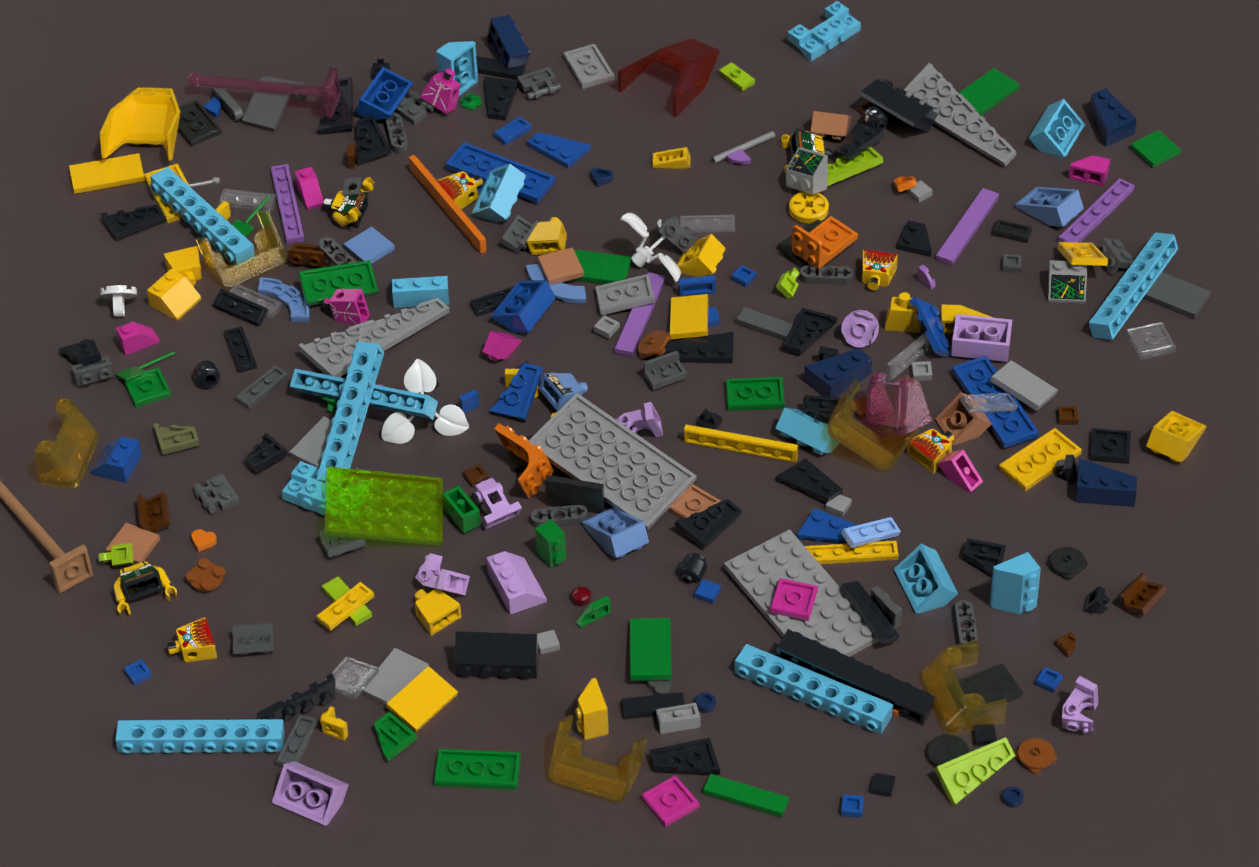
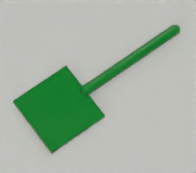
[232,195,270,238]
[115,351,175,381]

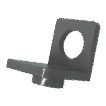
[342,177,369,196]

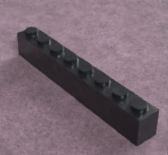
[776,629,936,726]

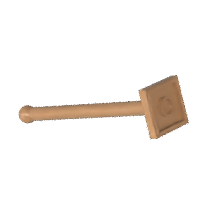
[0,478,93,594]

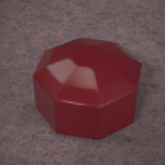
[571,586,591,606]

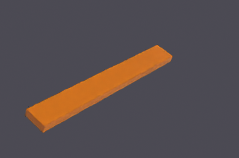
[409,155,487,254]

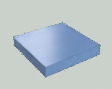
[343,226,395,264]

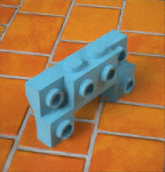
[787,1,861,61]
[282,461,369,523]

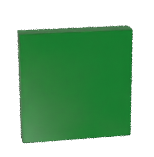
[1130,130,1181,168]
[123,367,172,408]

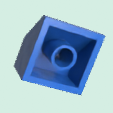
[91,436,142,483]

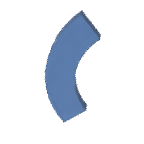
[526,264,586,304]
[258,277,310,322]

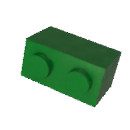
[442,486,481,533]
[535,519,567,568]

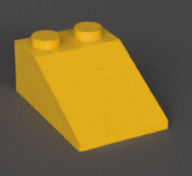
[1146,411,1206,462]

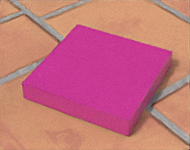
[770,578,819,621]
[641,775,700,827]

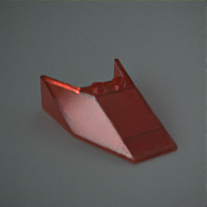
[618,38,720,118]

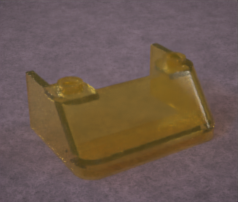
[196,211,287,287]
[827,378,921,471]
[921,640,1007,735]
[548,715,647,801]

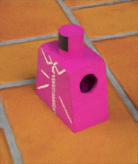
[420,69,460,114]
[324,289,370,325]

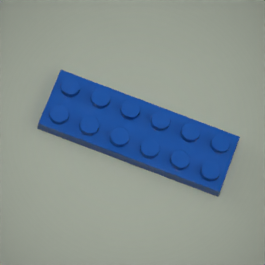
[445,142,556,204]
[952,356,1039,448]

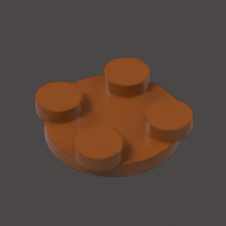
[638,330,671,359]
[186,558,226,592]
[1015,738,1057,775]

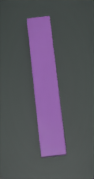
[271,164,305,244]
[1058,178,1135,242]
[936,188,999,265]
[615,272,666,357]

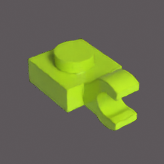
[776,267,799,299]
[98,543,134,566]

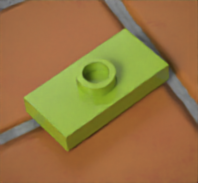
[719,62,755,92]

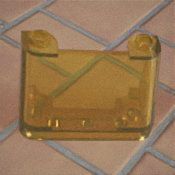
[34,397,99,488]

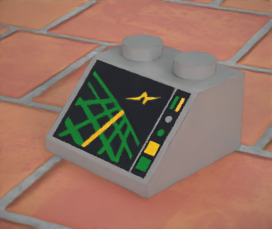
[786,147,828,194]
[1048,260,1087,304]

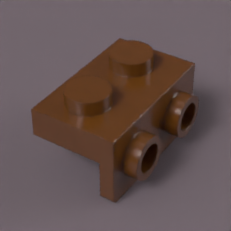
[287,243,327,267]
[136,492,170,533]
[1120,573,1167,615]

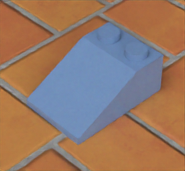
[1015,187,1084,227]
[582,507,649,558]

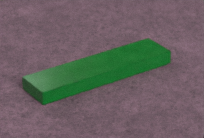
[703,774,789,817]

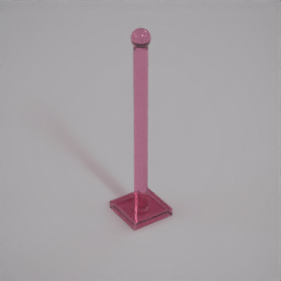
[188,67,342,118]

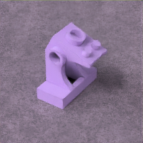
[616,402,663,437]
[474,478,522,530]
[415,553,470,595]
[1062,676,1098,734]

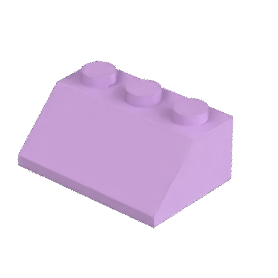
[951,314,1012,362]
[487,551,547,615]
[272,762,349,826]

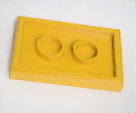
[1057,242,1108,266]
[670,294,709,339]
[386,666,458,733]

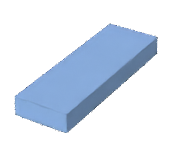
[841,517,901,548]

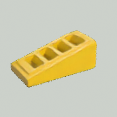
[652,147,691,169]

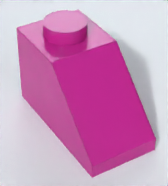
[1069,155,1110,186]
[295,167,324,210]
[116,322,160,355]
[482,331,522,361]
[938,450,983,493]

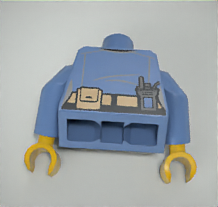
[534,372,588,418]

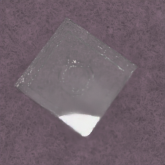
[1127,322,1176,360]
[325,656,379,699]

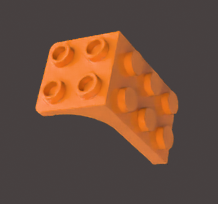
[792,216,858,269]
[494,423,554,498]

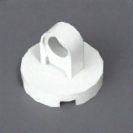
[100,285,137,317]

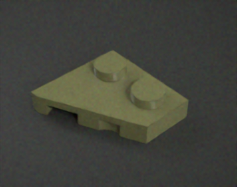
[153,423,200,455]

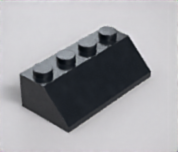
[859,79,938,132]
[455,631,539,679]

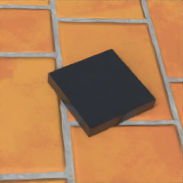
[1090,428,1131,464]

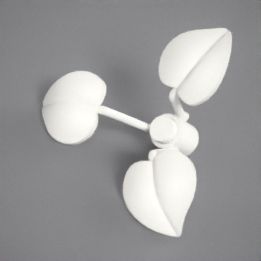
[621,213,681,283]
[382,359,469,444]

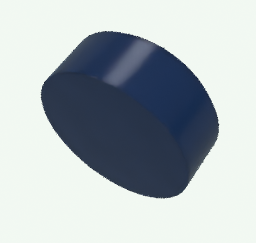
[695,692,716,713]
[1002,786,1024,808]

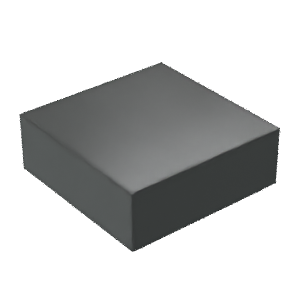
[1002,254,1022,273]

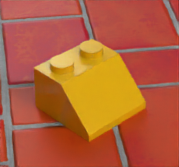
[677,233,726,277]
[147,269,201,321]
[575,678,609,740]

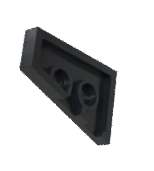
[484,77,518,121]
[356,115,391,165]
[835,123,884,162]
[101,205,166,240]
[783,308,837,355]
[776,458,843,503]
[674,499,742,549]
[649,737,720,775]

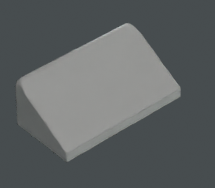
[656,703,701,734]

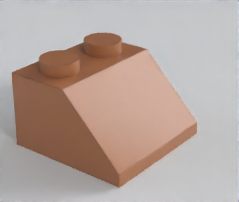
[811,111,852,140]
[935,392,991,445]

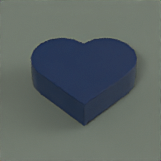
[590,168,613,187]

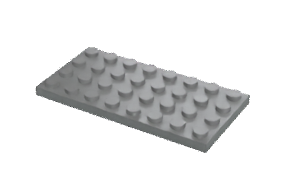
[529,393,697,531]
[724,529,878,657]

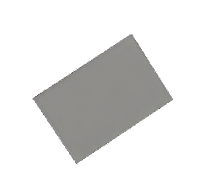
[563,44,615,89]
[595,274,655,315]
[990,360,1058,411]
[289,417,345,469]
[361,648,429,705]

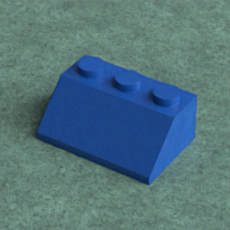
[356,67,413,120]
[491,280,556,333]

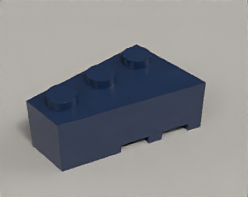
[486,15,530,68]
[1090,88,1137,146]
[804,348,872,397]
[1076,458,1137,507]

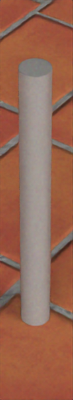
[712,131,775,163]

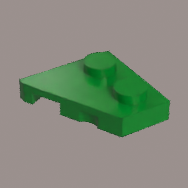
[374,712,417,762]

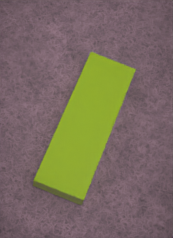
[322,577,372,626]

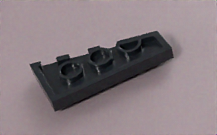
[317,77,353,135]
[658,332,734,364]
[256,673,335,720]

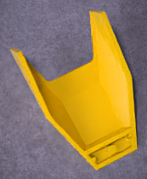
[100,88,180,160]

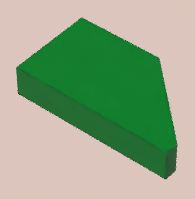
[576,596,611,628]

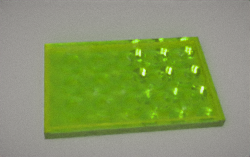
[324,467,443,546]

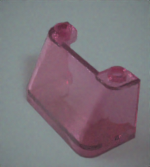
[865,372,933,436]

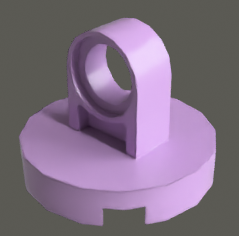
[841,310,879,348]

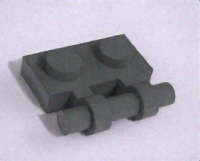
[517,67,561,100]
[394,90,436,126]
[193,473,240,514]

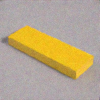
[316,582,375,631]

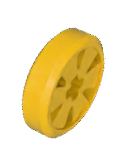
[789,192,829,224]

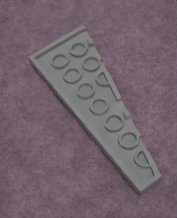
[904,63,1016,167]
[298,297,449,377]

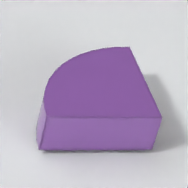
[726,149,751,165]
[918,265,936,290]

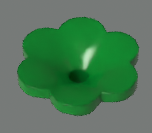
[461,93,482,110]
[321,397,338,412]

